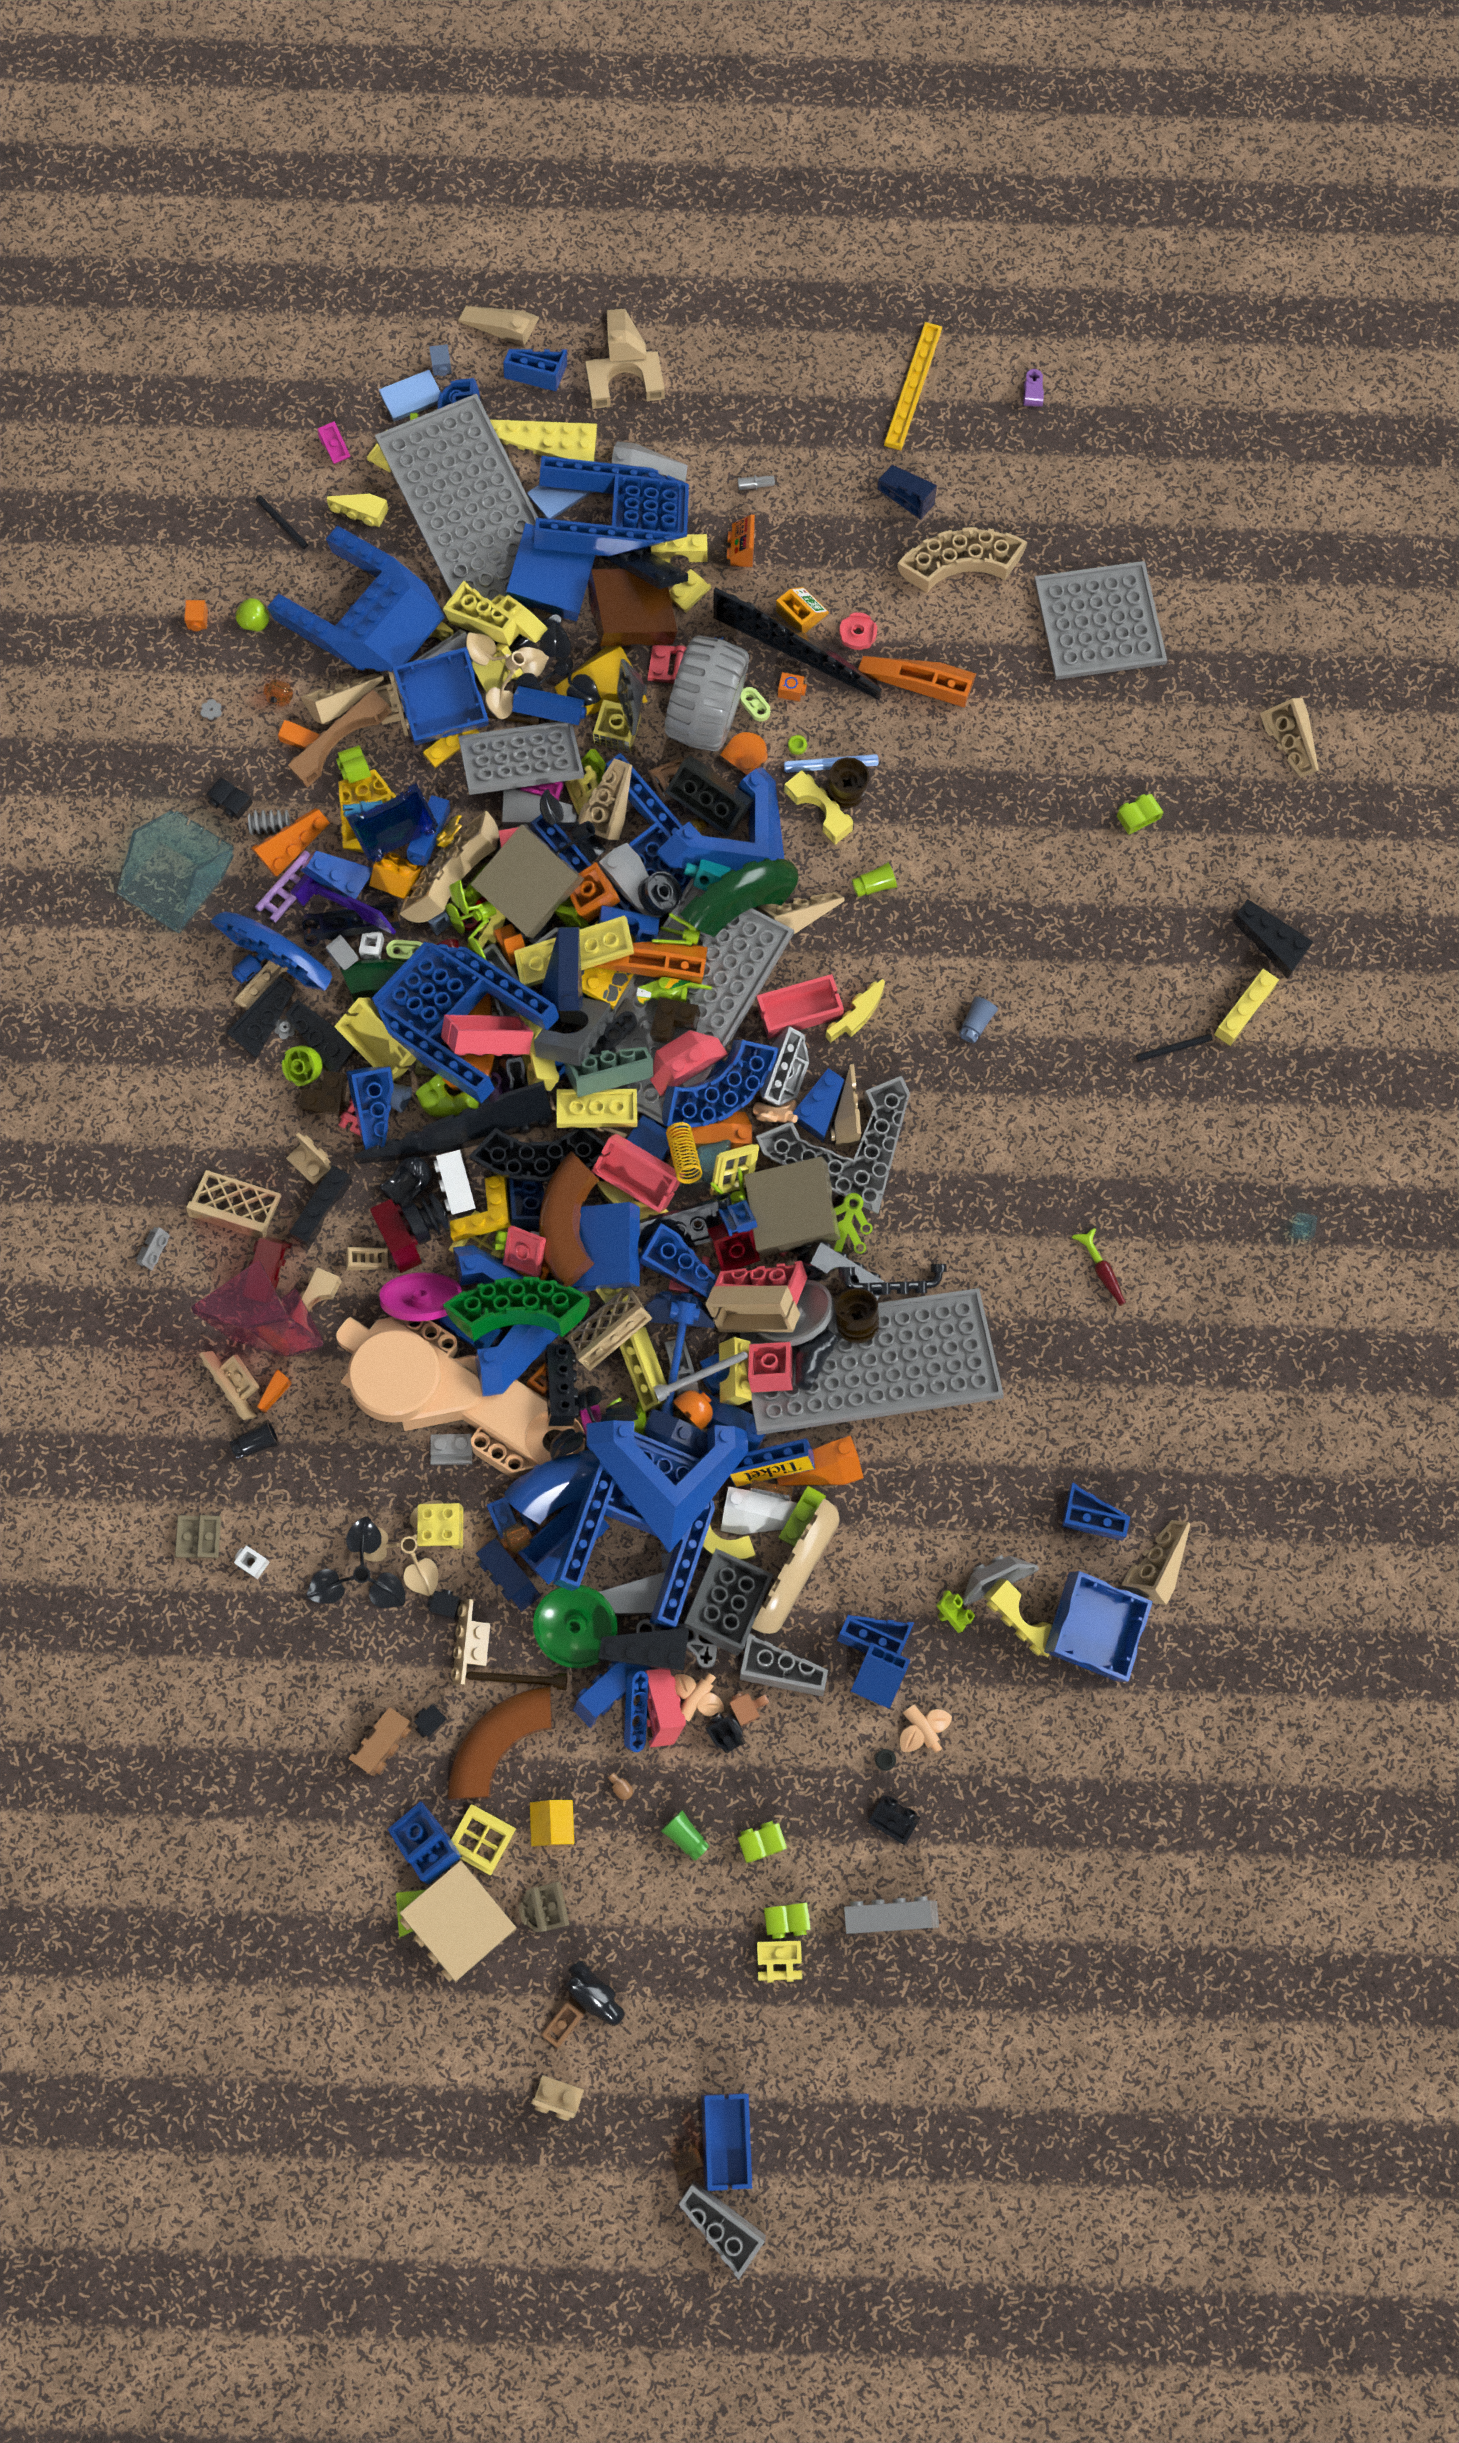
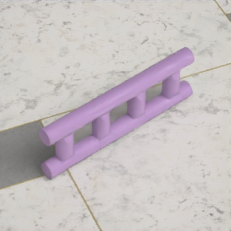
[255,850,310,923]

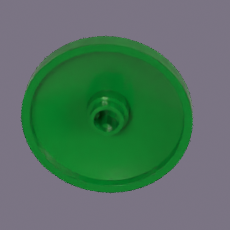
[533,1585,617,1668]

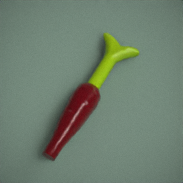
[1072,1228,1126,1306]

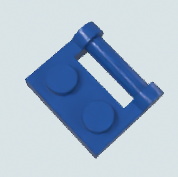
[487,1497,537,1544]

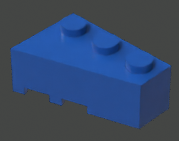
[301,851,373,899]
[793,1068,844,1143]
[1061,1483,1130,1541]

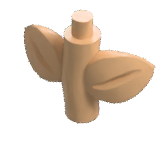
[753,1100,798,1124]
[674,1673,724,1721]
[900,1705,952,1754]

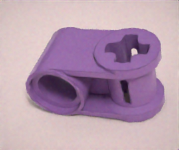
[1023,369,1044,407]

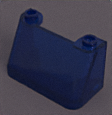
[346,783,438,863]

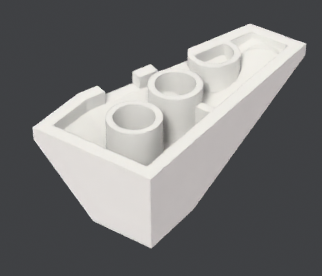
[721,1487,797,1535]

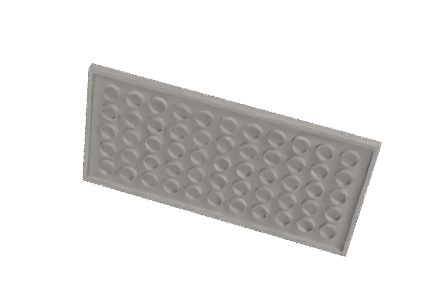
[375,393,538,601]
[589,878,795,1127]
[740,1288,1004,1435]

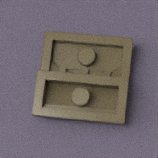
[174,1515,221,1558]

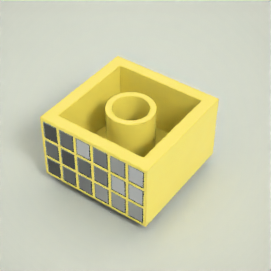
[593,699,641,752]

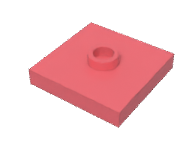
[503,1226,546,1277]

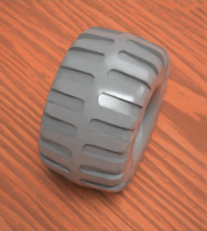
[665,636,749,752]

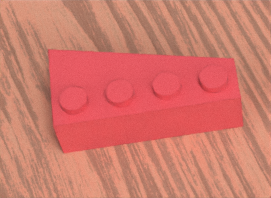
[714,1261,807,1306]

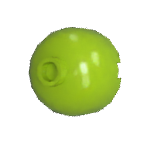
[281,1046,323,1086]

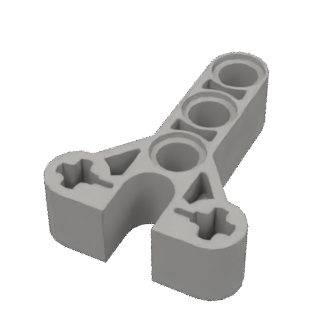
[636,1620,717,1669]

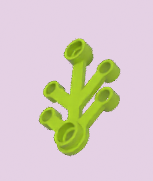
[834,1193,873,1269]

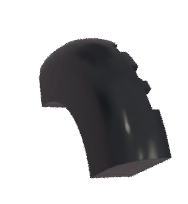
[469,1128,606,1182]

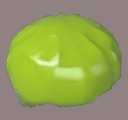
[235,598,270,632]

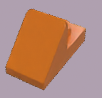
[493,924,525,967]

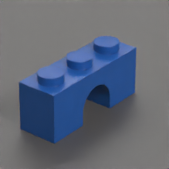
[597,905,659,943]

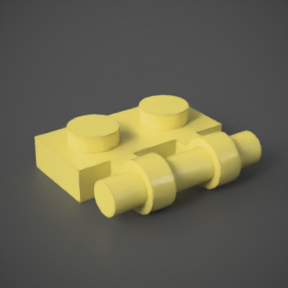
[565,765,599,815]
[757,1941,802,1983]

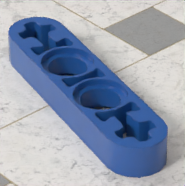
[624,1668,648,1752]

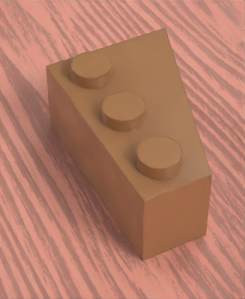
[348,1707,412,1777]

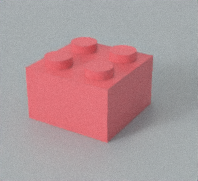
[748,1342,793,1392]

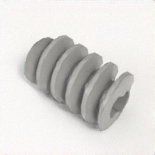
[248,810,290,835]

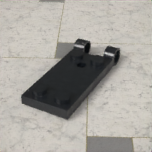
[601,548,688,589]
[302,901,400,947]
[639,1194,732,1248]

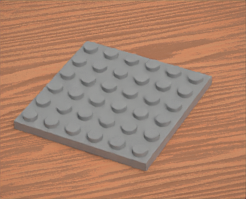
[1034,561,1167,680]

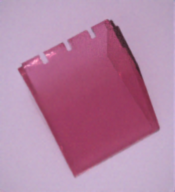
[191,1260,323,1357]

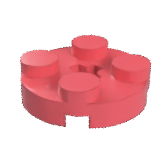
[839,612,877,650]

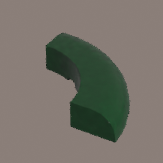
[680,858,798,938]
[339,959,405,1002]

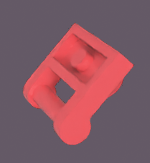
[648,645,686,684]

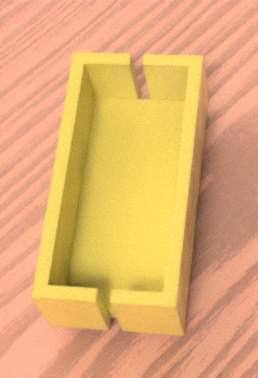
[334,997,417,1081]

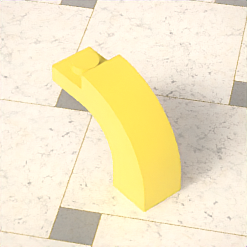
[702,1525,755,1561]

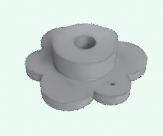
[200,699,222,720]
[275,1018,296,1039]

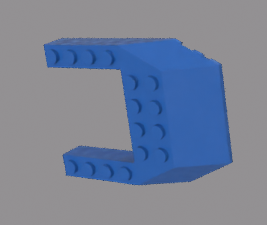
[534,456,689,556]
[267,526,445,672]
[530,753,694,919]
[372,942,559,1104]
[553,1432,715,1630]

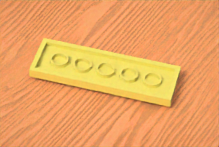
[514,915,634,987]

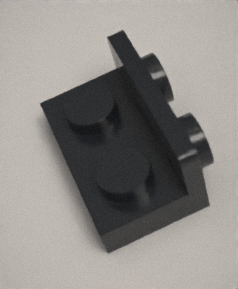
[868,1795,920,1845]

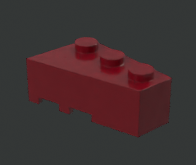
[370,1199,422,1273]
[242,1237,292,1303]

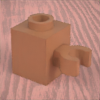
[729,1692,769,1727]

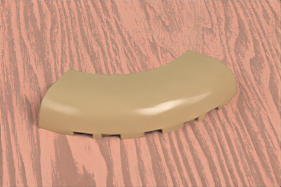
[898,527,1027,593]
[399,811,499,923]
[752,1499,840,1634]

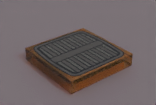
[750,1480,793,1501]

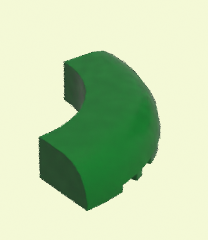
[443,1276,590,1341]

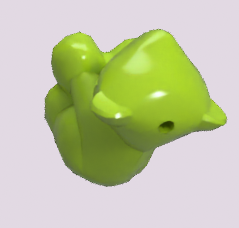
[415,1074,479,1117]

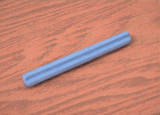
[784,754,878,773]

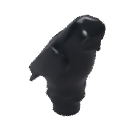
[795,1330,838,1391]
[565,1961,625,2026]

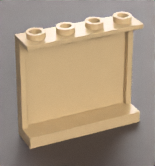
[399,1861,517,1983]

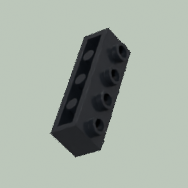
[545,1344,579,1426]

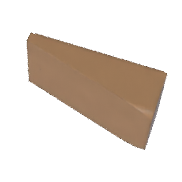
[541,1997,586,2049]

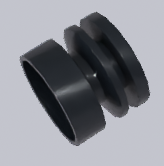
[401,1193,451,1245]

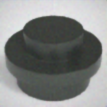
[875,1749,896,1771]

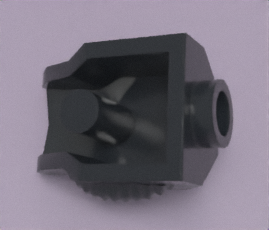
[705,1712,746,1753]

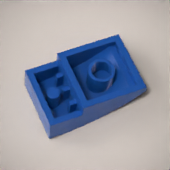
[388,1801,462,1885]

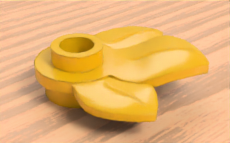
[436,815,462,848]

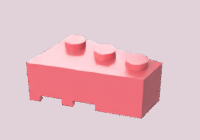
[645,1669,686,1748]

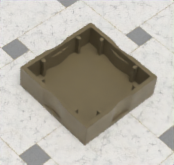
[470,824,584,939]
[744,1156,840,1257]

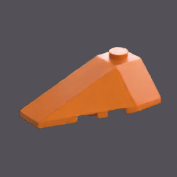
[776,1435,864,1486]

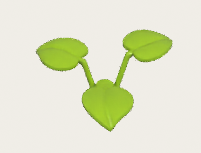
[445,880,496,960]

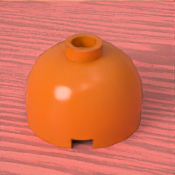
[673,1390,713,1430]

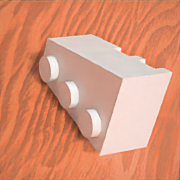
[434,1150,476,1214]

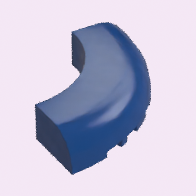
[210,912,332,991]
[662,1040,779,1128]
[504,1451,600,1524]

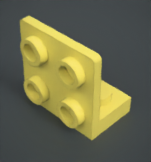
[471,643,523,693]
[417,1503,463,1549]

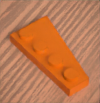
[251,808,330,877]

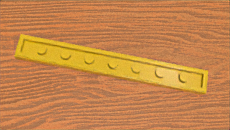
[884,322,942,451]

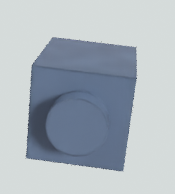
[429,344,452,376]

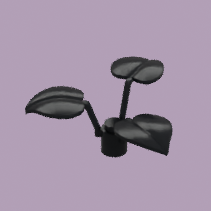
[513,622,601,706]
[540,789,606,862]
[550,1385,639,1461]
[306,1516,405,1608]

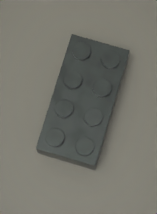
[665,756,753,836]

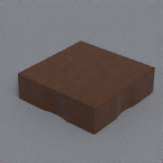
[588,569,678,646]

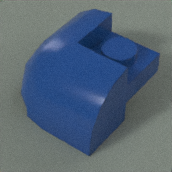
[438,378,480,409]

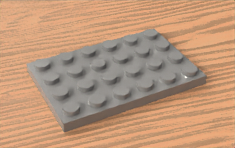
[458,721,584,795]

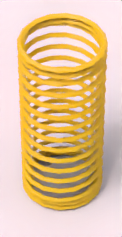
[666,1122,702,1184]

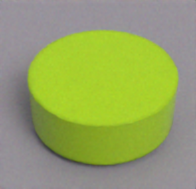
[788,735,807,755]

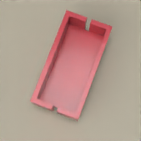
[756,974,844,1039]
[441,1015,533,1056]
[591,1134,685,1213]

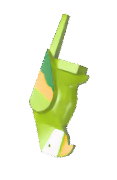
[637,977,712,1005]

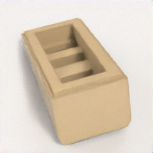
[346,1247,388,1271]

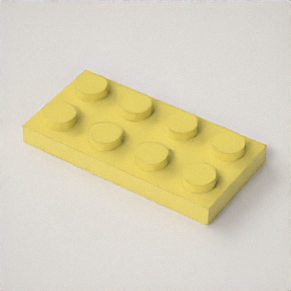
[557,1089,637,1128]

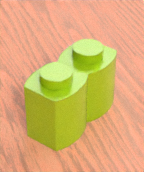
[336,745,371,784]
[1117,794,1163,835]
[738,1821,787,1864]
[764,1903,811,1939]

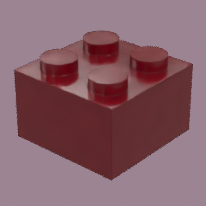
[707,1223,761,1271]

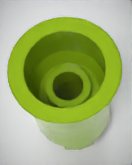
[852,862,897,897]

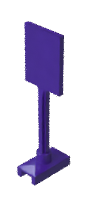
[290,874,396,935]

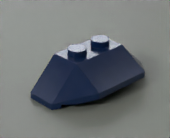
[642,1291,715,1328]
[643,1409,707,1459]

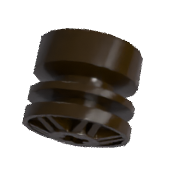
[826,757,869,808]
[835,1288,879,1344]

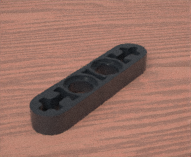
[589,1011,637,1055]

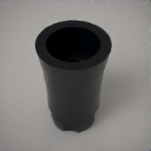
[229,1419,279,1459]

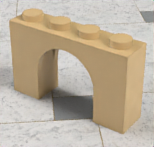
[585,351,665,409]

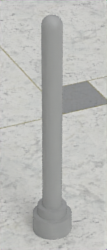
[653,1351,748,1402]

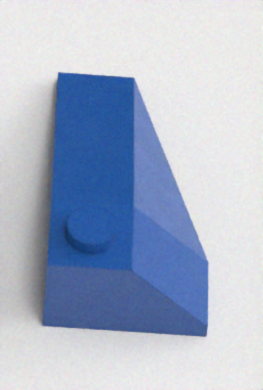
[346,1066,394,1150]
[639,1223,717,1299]

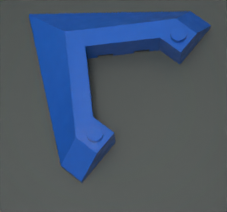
[656,767,784,871]
[453,1245,558,1397]
[586,1420,748,1553]

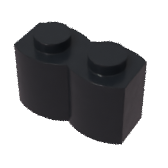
[206,777,253,820]
[498,1057,528,1093]

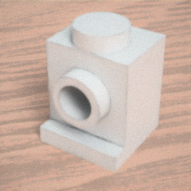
[359,931,384,959]
[234,1545,270,1579]

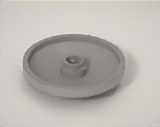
[758,1280,834,1346]

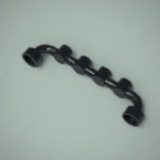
[839,1264,947,1295]

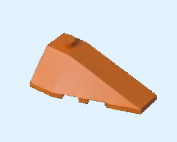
[668,1112,752,1150]

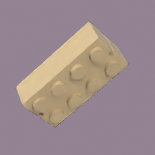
[706,1286,800,1332]

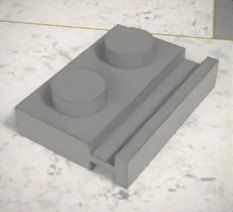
[430,1434,473,1465]

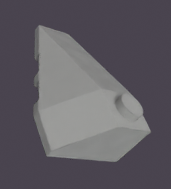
[612,441,688,482]
[598,843,662,918]

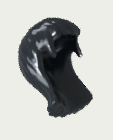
[379,1156,431,1210]

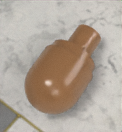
[608,1772,633,1800]

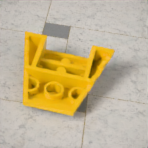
[554,646,647,715]
[338,769,417,853]

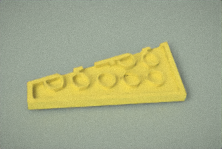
[490,420,597,461]

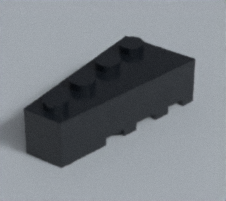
[1233,899,1313,979]

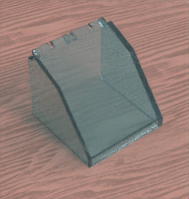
[117,811,234,933]

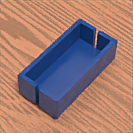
[517,1500,610,1585]
[701,2093,752,2191]

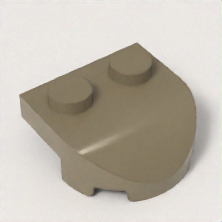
[519,1882,570,1932]

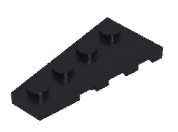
[226,976,295,1060]

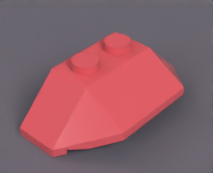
[650,1030,728,1097]

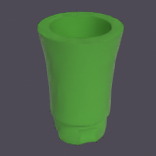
[661,1810,710,1861]

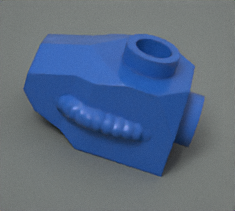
[700,1353,730,1396]

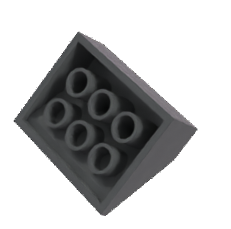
[684,1548,773,1656]

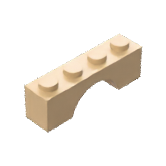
[281,1268,342,1354]

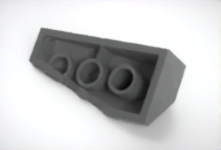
[617,659,647,735]

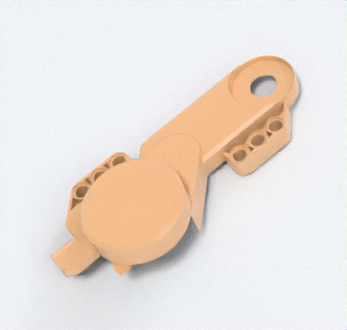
[336,1317,585,1478]

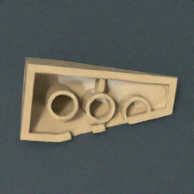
[1260,698,1319,778]

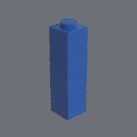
[512,686,587,725]
[407,795,450,867]

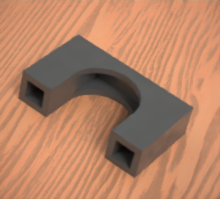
[534,998,613,1066]

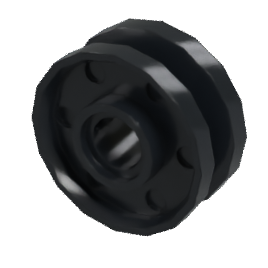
[638,871,682,916]

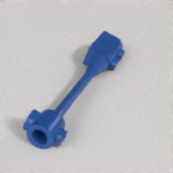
[647,1300,700,1437]

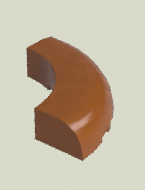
[539,1151,599,1287]
[447,1686,552,1800]

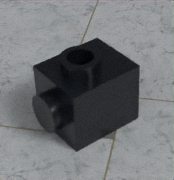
[427,1589,461,1620]
[414,1704,449,1739]

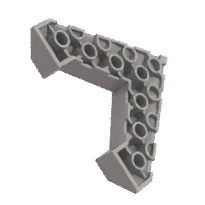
[756,1076,910,1214]

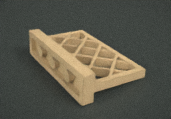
[186,1170,281,1239]
[566,1288,652,1371]

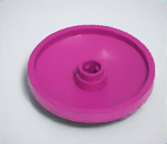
[379,1272,462,1321]

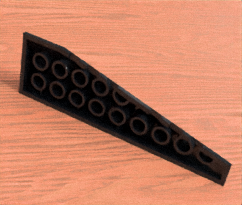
[713,587,882,700]
[354,1081,554,1164]

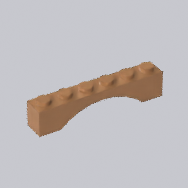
[288,690,392,788]

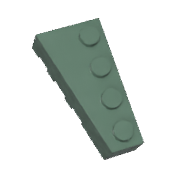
[565,1047,654,1097]

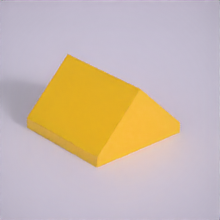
[530,1800,574,1847]

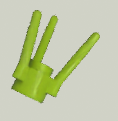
[652,913,701,947]
[710,1168,747,1204]

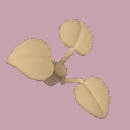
[466,632,549,719]
[356,1500,443,1596]

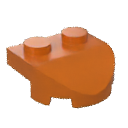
[720,732,768,775]

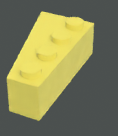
[443,581,520,647]

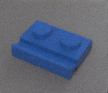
[718,1200,758,1236]

